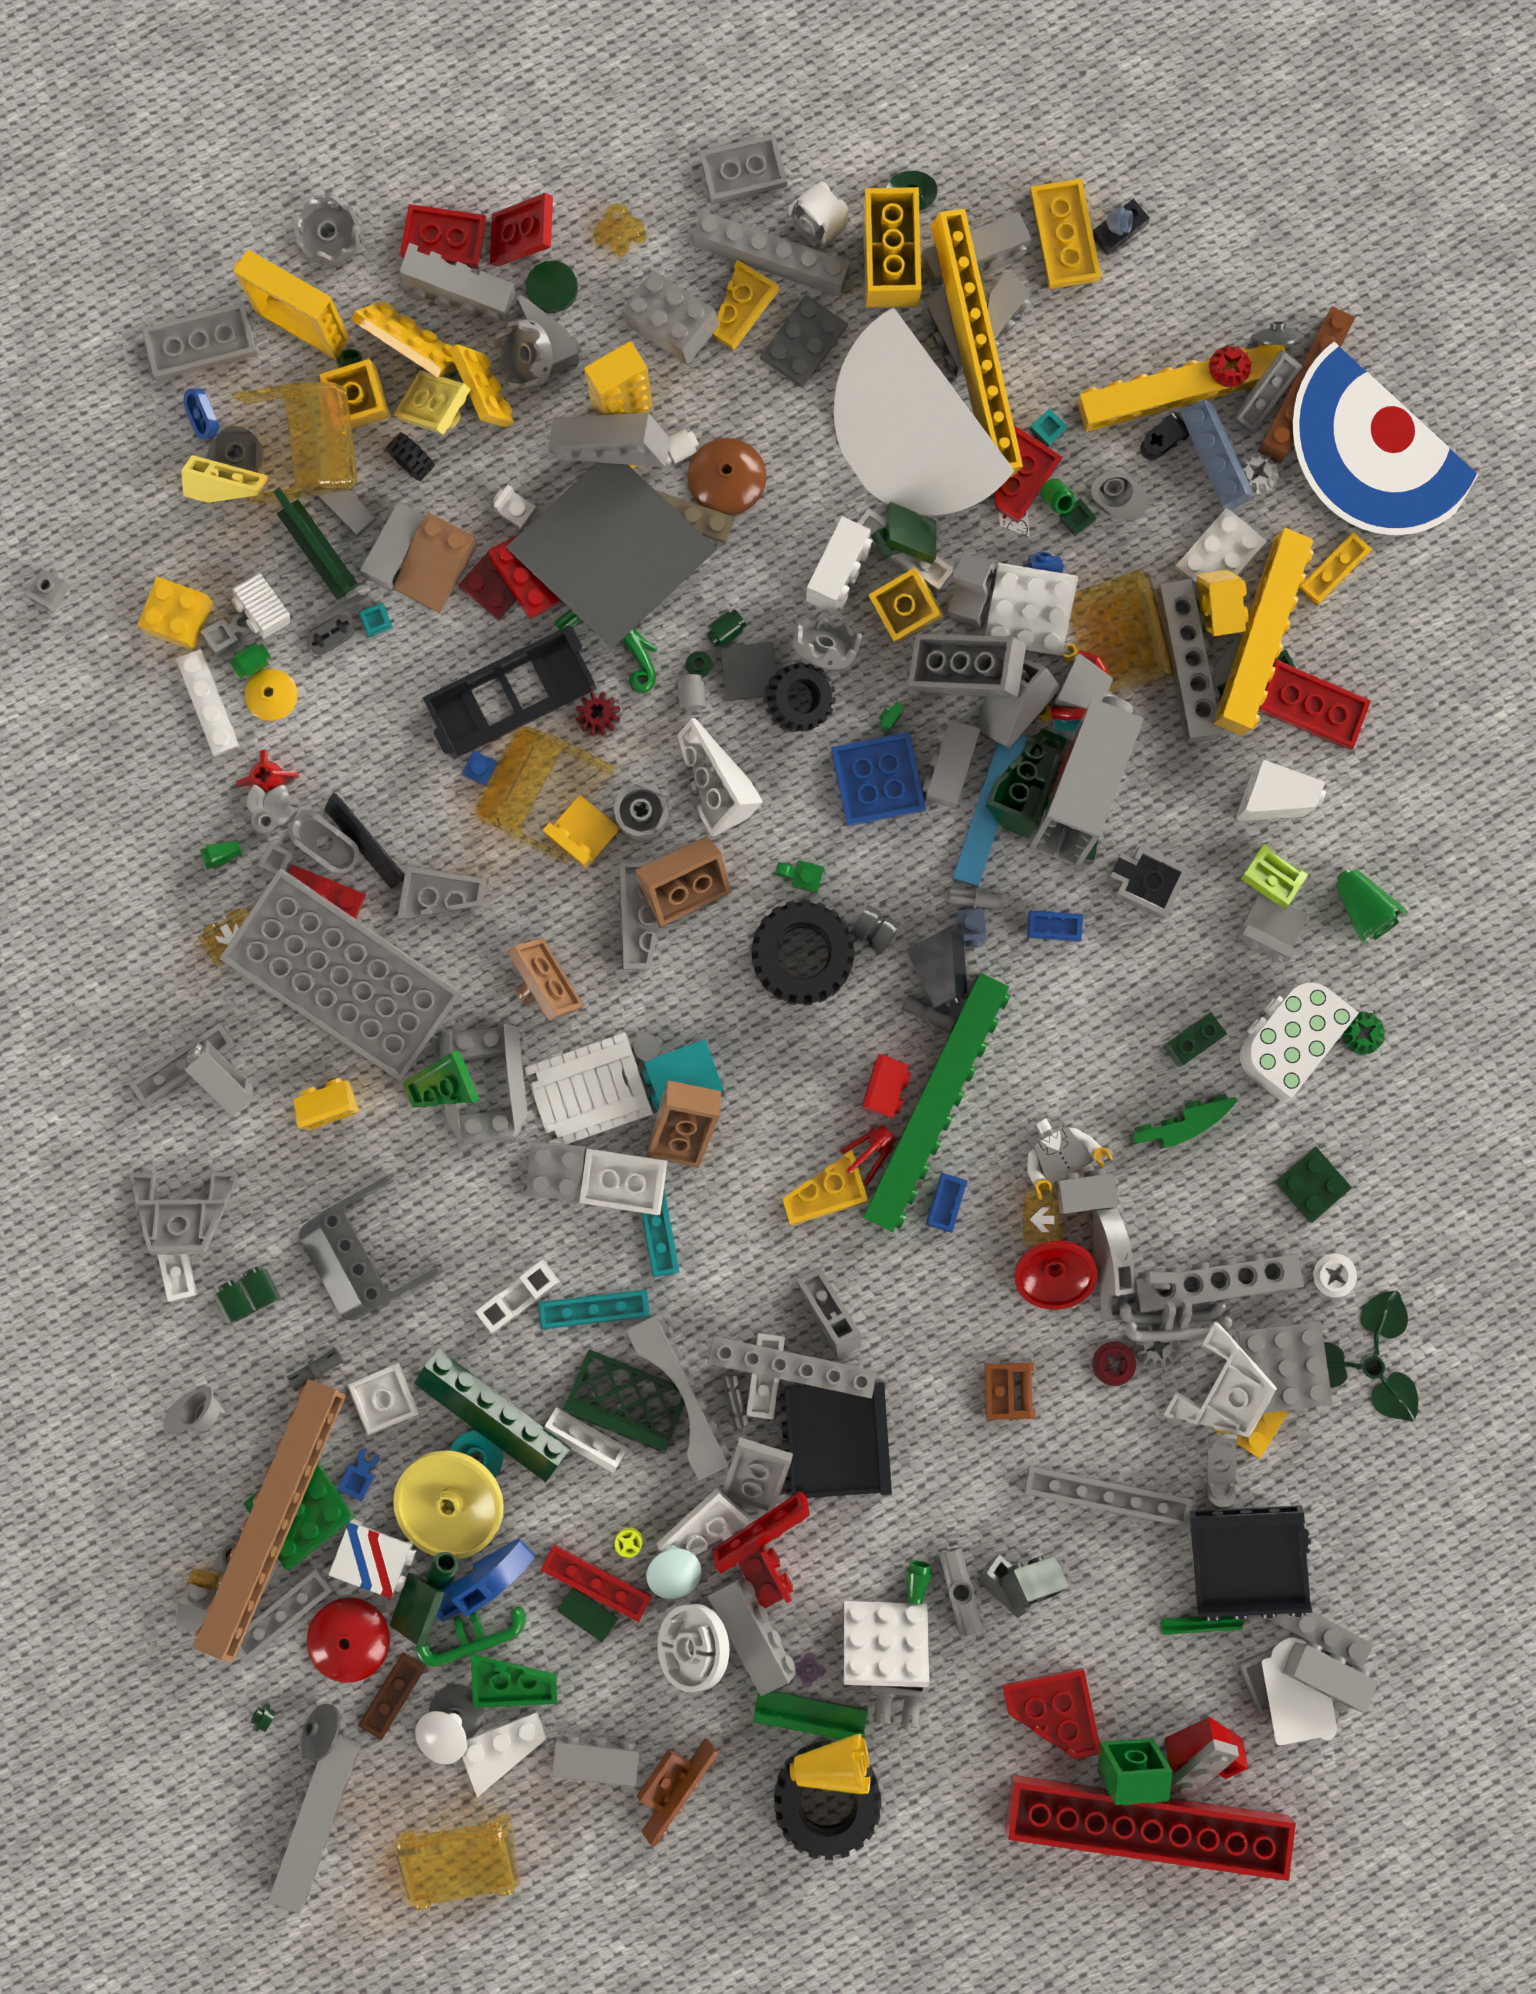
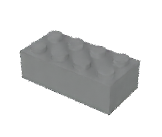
[908,634,1026,698]

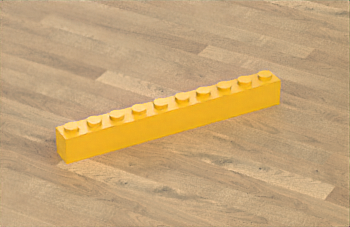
[931,209,1023,477]

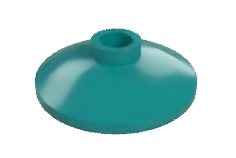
[449,1431,503,1478]

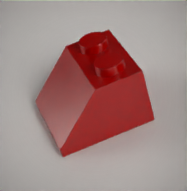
[861,1054,911,1119]

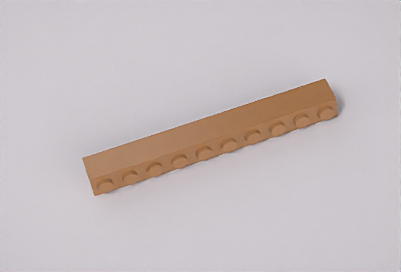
[193,1379,346,1663]

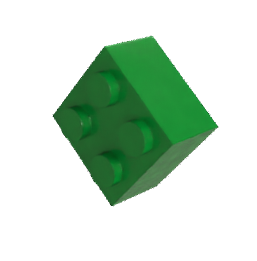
[1097,1738,1173,1805]

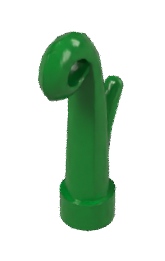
[621,629,657,693]

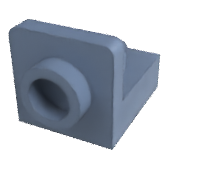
[957,909,988,948]

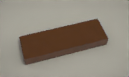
[358,1651,427,1740]

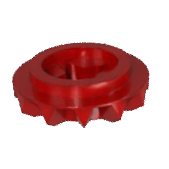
[1209,344,1252,387]

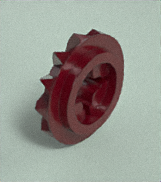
[1092,1342,1136,1386]

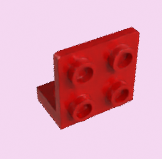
[738,1545,794,1608]

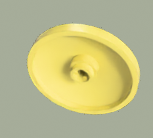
[393,1450,504,1559]

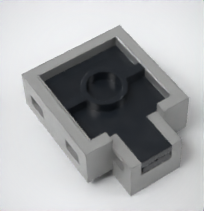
[1108,845,1189,919]

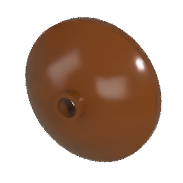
[688,438,766,515]

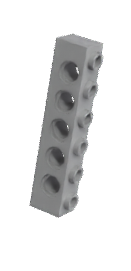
[1157,579,1224,744]
[1134,1249,1304,1312]
[707,1336,877,1399]

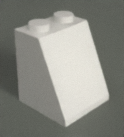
[1235,760,1326,821]

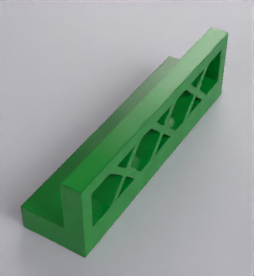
[753,1691,868,1740]

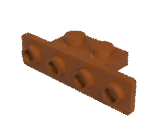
[637,1738,719,1846]

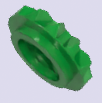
[1341,1011,1386,1055]

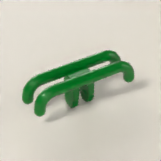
[415,1607,526,1667]

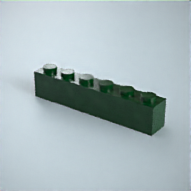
[414,1349,571,1483]

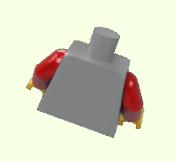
[1037,644,1120,722]

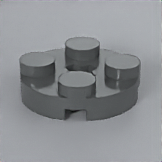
[208,426,263,473]

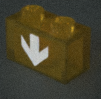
[198,908,250,967]
[1022,1192,1063,1247]

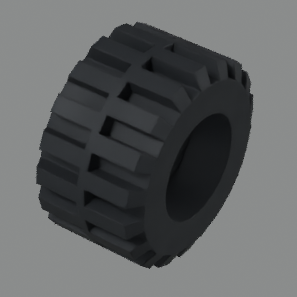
[764,662,836,732]

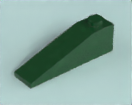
[985,729,1067,839]

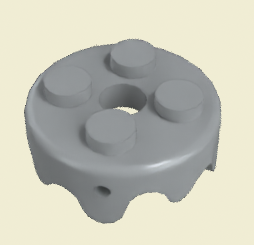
[292,193,361,265]
[493,319,553,388]
[792,610,862,671]

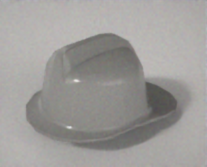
[1091,468,1149,520]
[164,1386,225,1434]

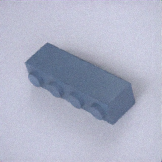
[1180,399,1255,510]

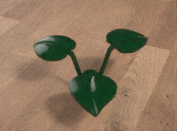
[1324,1291,1418,1422]

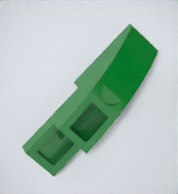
[1129,1093,1237,1149]

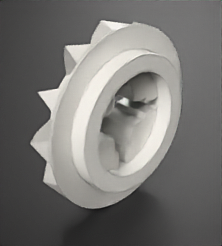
[1240,452,1279,494]
[1312,1254,1357,1298]

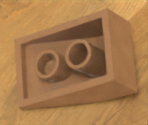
[393,512,478,613]
[646,1080,721,1168]

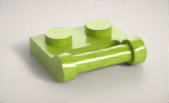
[1240,843,1308,910]

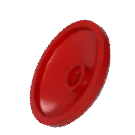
[1014,1241,1098,1310]
[307,1597,390,1683]

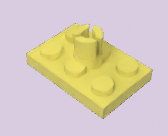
[393,370,471,435]

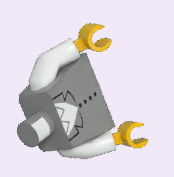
[1027,1118,1113,1200]

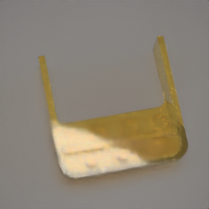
[234,382,357,504]
[475,727,615,865]

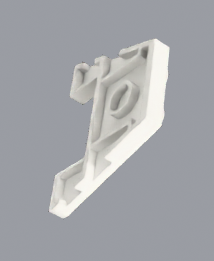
[1164,1322,1277,1437]

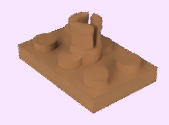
[507,938,584,1021]

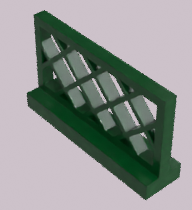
[273,487,359,600]
[563,1349,685,1453]

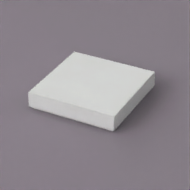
[347,1363,419,1436]

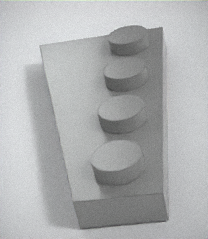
[619,862,659,970]

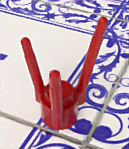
[840,1125,896,1187]

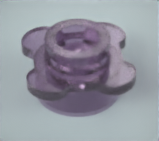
[794,1652,825,1687]

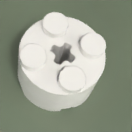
[788,181,849,248]

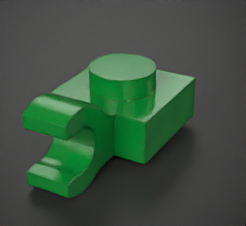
[775,860,824,894]

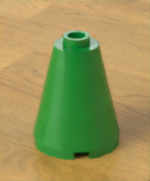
[1335,868,1408,945]

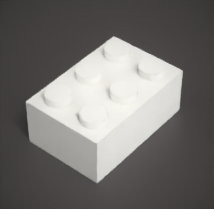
[806,516,873,615]

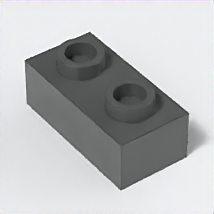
[977,1554,1032,1618]

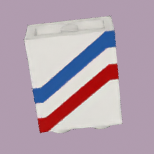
[329,1519,416,1598]

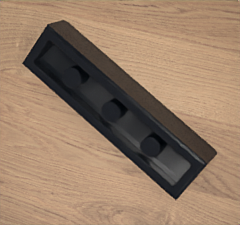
[324,793,405,889]

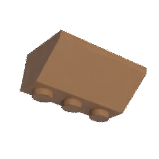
[635,836,732,927]

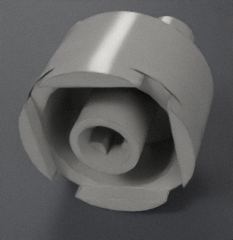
[614,783,669,842]

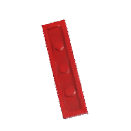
[712,1491,810,1574]
[541,1544,652,1622]

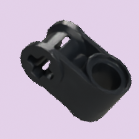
[1140,412,1190,460]

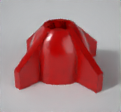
[236,750,299,794]

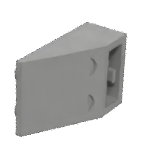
[976,658,1061,748]

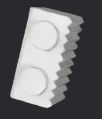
[231,573,290,639]

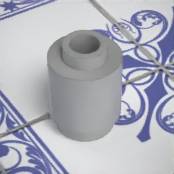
[678,674,706,715]

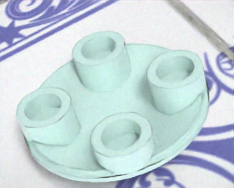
[646,1545,702,1599]

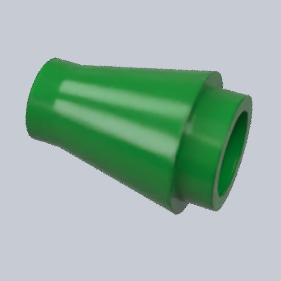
[200,840,242,870]
[906,1560,933,1605]

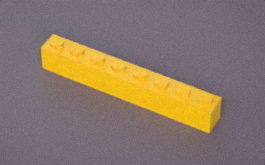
[1077,344,1286,432]
[1213,527,1313,736]

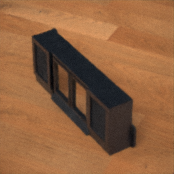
[422,625,597,759]

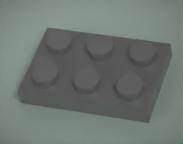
[760,294,848,388]

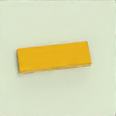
[1299,532,1372,606]

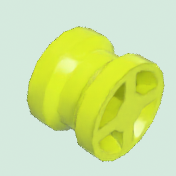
[615,1527,643,1558]

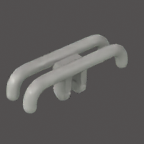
[1120,1300,1232,1342]

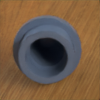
[1106,207,1132,235]

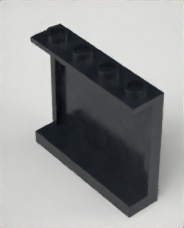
[780,1381,892,1498]
[1189,1505,1312,1621]

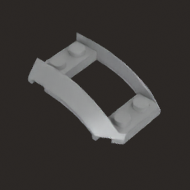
[438,1023,528,1145]

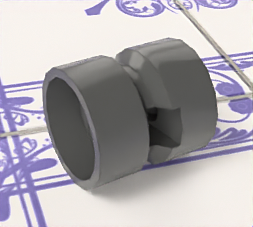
[850,905,900,954]

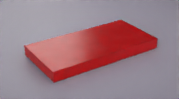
[1258,660,1371,750]

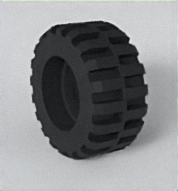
[751,900,855,1006]
[774,1742,882,1861]

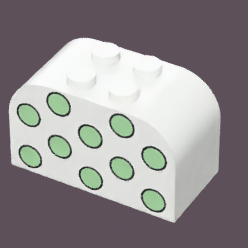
[1240,983,1359,1101]

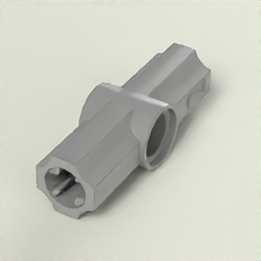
[938,1547,983,1636]

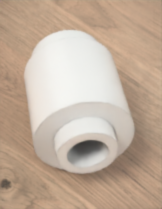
[666,428,699,464]

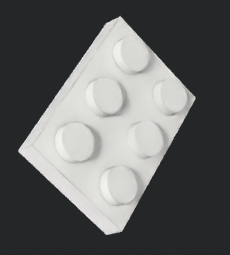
[1175,508,1267,586]
[579,1149,668,1215]

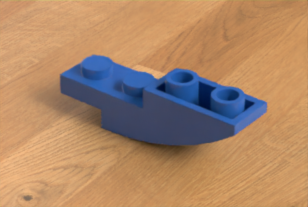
[437,1537,535,1622]

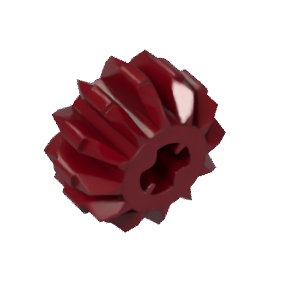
[576,692,621,737]

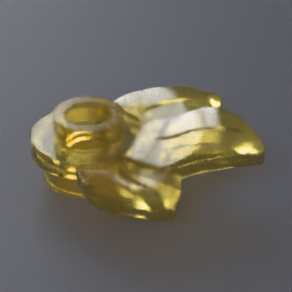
[594,203,646,258]

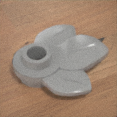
[246,785,298,833]

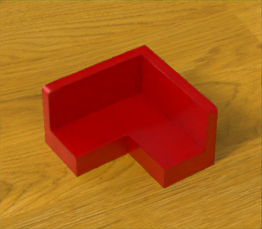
[1165,1717,1248,1779]

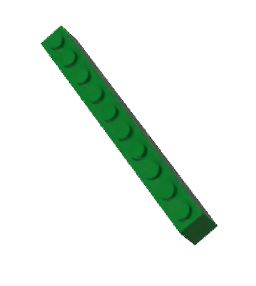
[863,973,1011,1232]

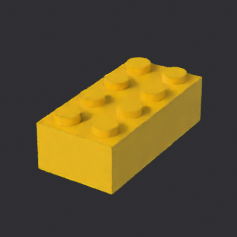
[584,341,653,415]

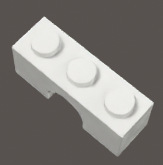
[475,1260,560,1334]

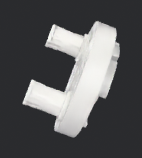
[657,1604,729,1692]

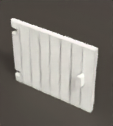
[524,1033,653,1144]

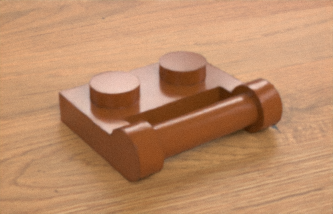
[984,1362,1035,1420]

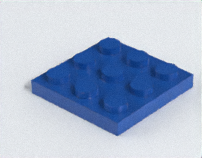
[831,732,926,827]

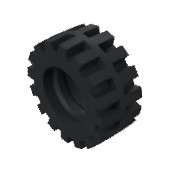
[385,432,435,481]

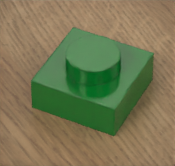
[879,701,905,734]

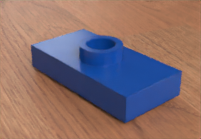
[1027,910,1083,942]
[925,1173,968,1233]

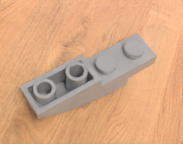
[1093,1207,1136,1322]

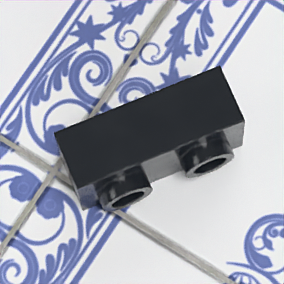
[1093,198,1150,256]

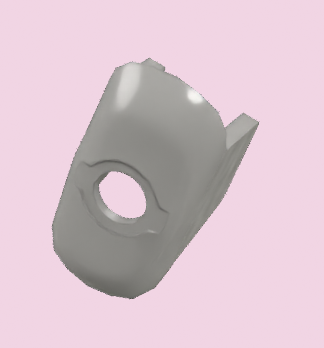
[288,810,360,874]

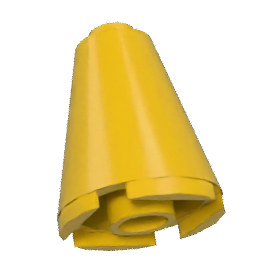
[790,1734,870,1795]

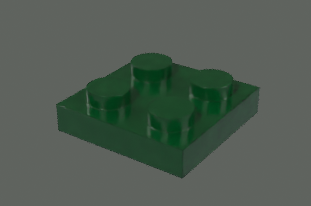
[1274,1146,1352,1223]

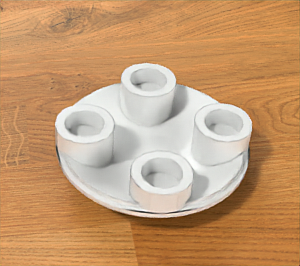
[415,1711,467,1764]

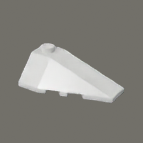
[677,718,763,836]

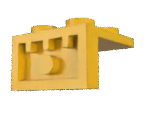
[542,795,620,869]

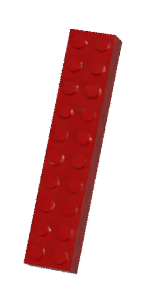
[1005,1775,1296,1881]

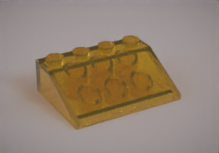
[1071,569,1175,692]

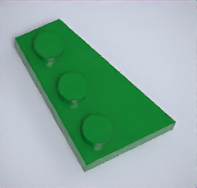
[403,1051,480,1108]
[471,1654,557,1708]

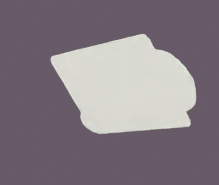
[1262,1638,1337,1746]

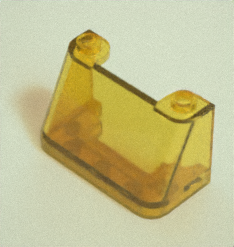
[394,1814,520,1910]

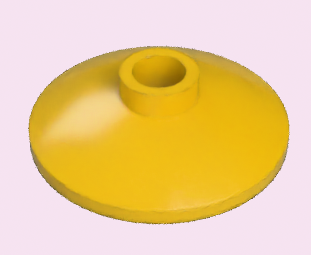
[244,669,298,721]

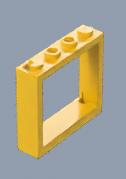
[233,249,350,360]

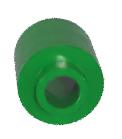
[1040,478,1075,514]
[229,642,271,679]

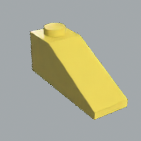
[181,455,268,503]

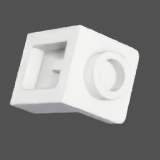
[493,485,537,530]

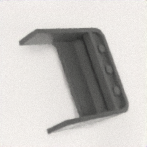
[299,1176,443,1321]

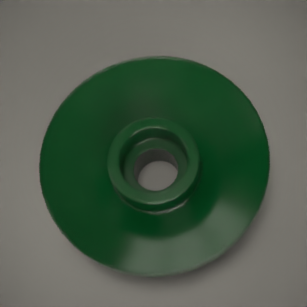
[886,171,938,211]

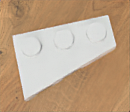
[657,1488,754,1555]
[462,1711,546,1798]

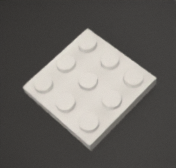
[984,563,1078,656]
[844,1601,929,1687]

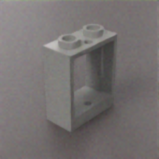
[184,1040,254,1116]

